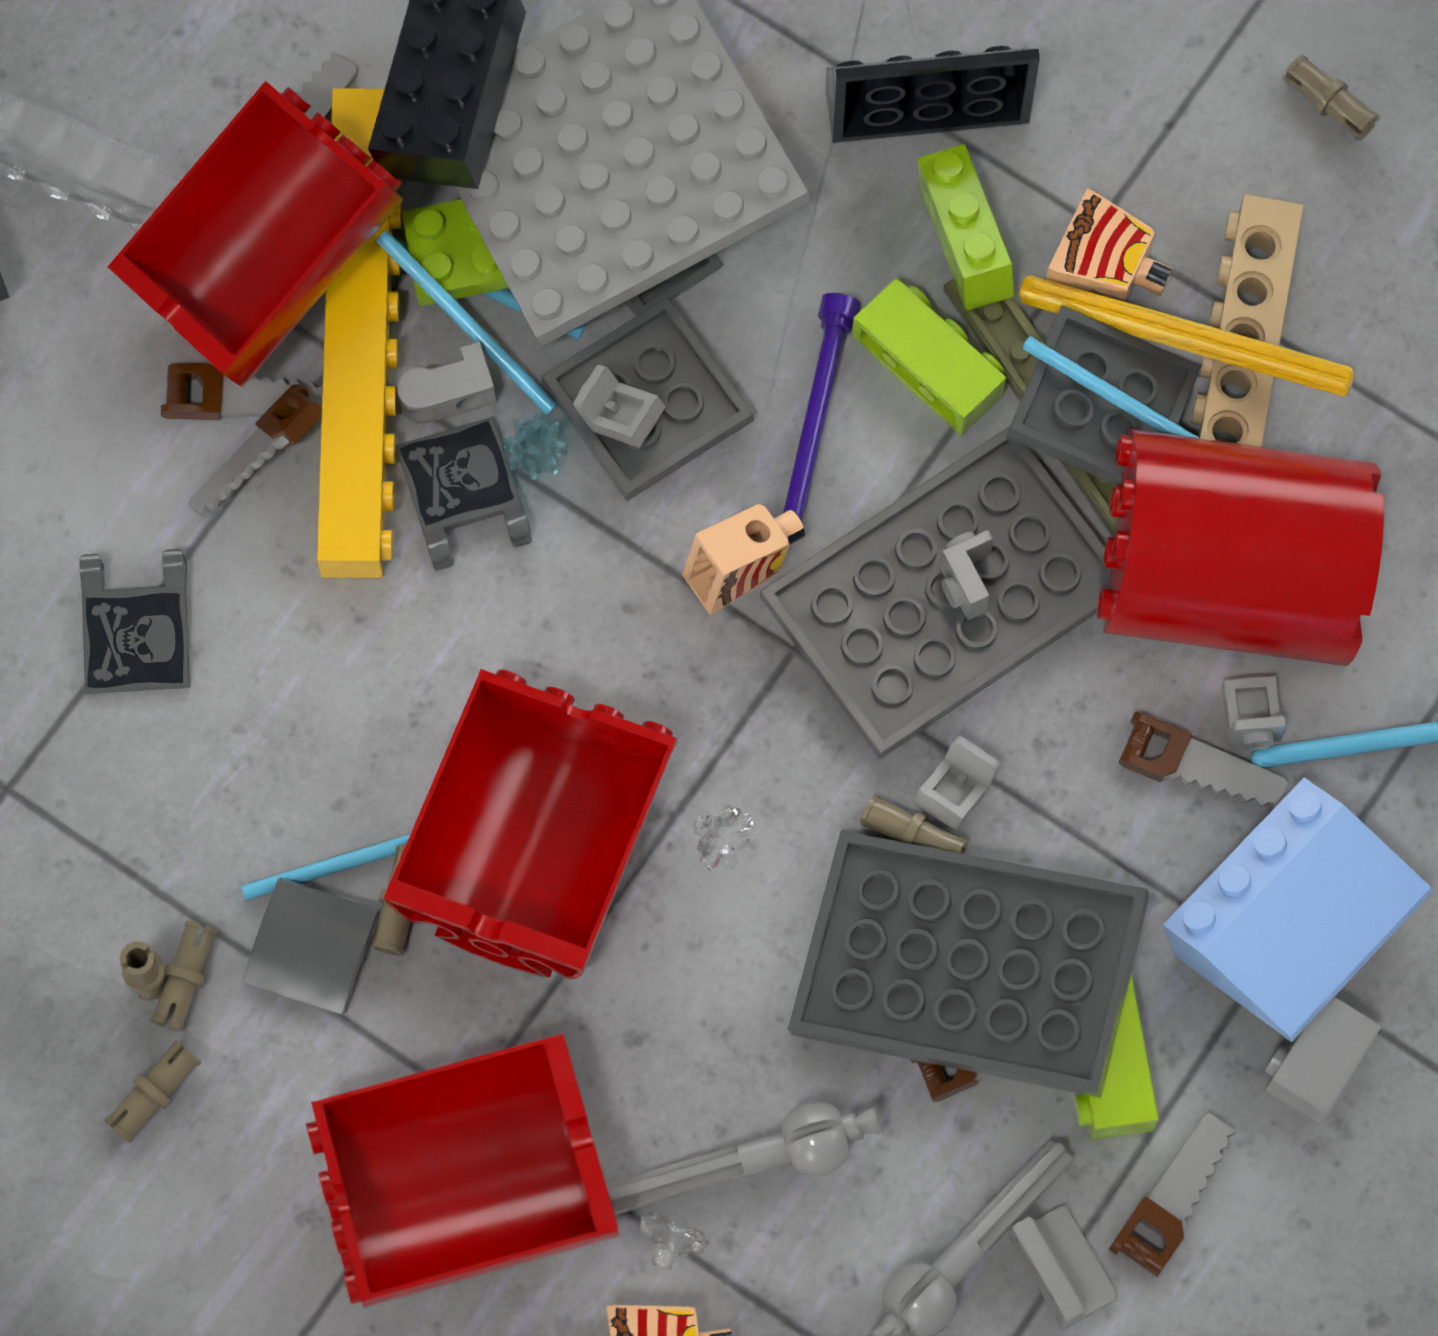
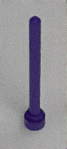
[783,293,861,522]

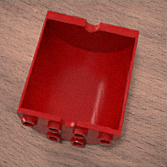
[107,81,404,387]
[1097,429,1384,666]
[383,669,677,980]
[306,1033,620,1308]

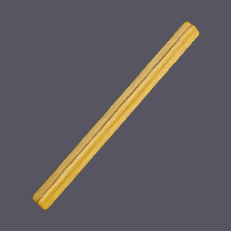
[1019,275,1354,396]

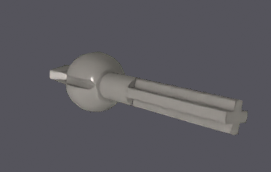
[607,1101,884,1215]
[868,1139,1074,1336]

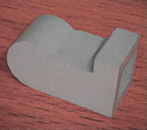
[397,342,496,423]

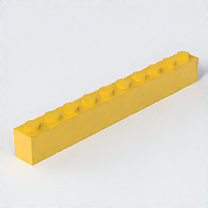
[317,88,403,578]

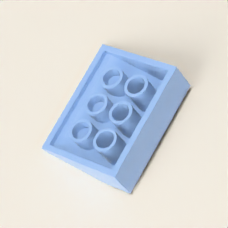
[1163,778,1432,1042]

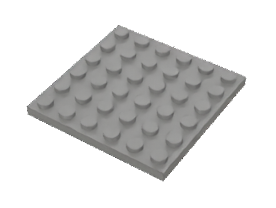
[454,0,812,347]

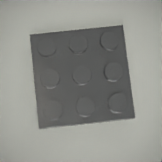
[541,297,754,501]
[1006,305,1201,486]

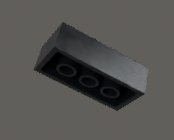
[368,0,526,189]

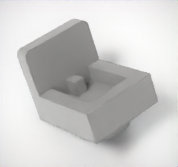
[573,365,666,448]
[940,530,993,620]
[1222,676,1286,750]
[913,736,1000,831]

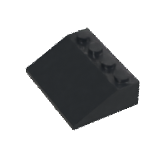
[825,46,1040,143]

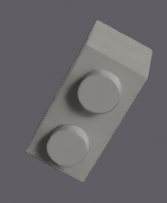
[1265,997,1382,1125]

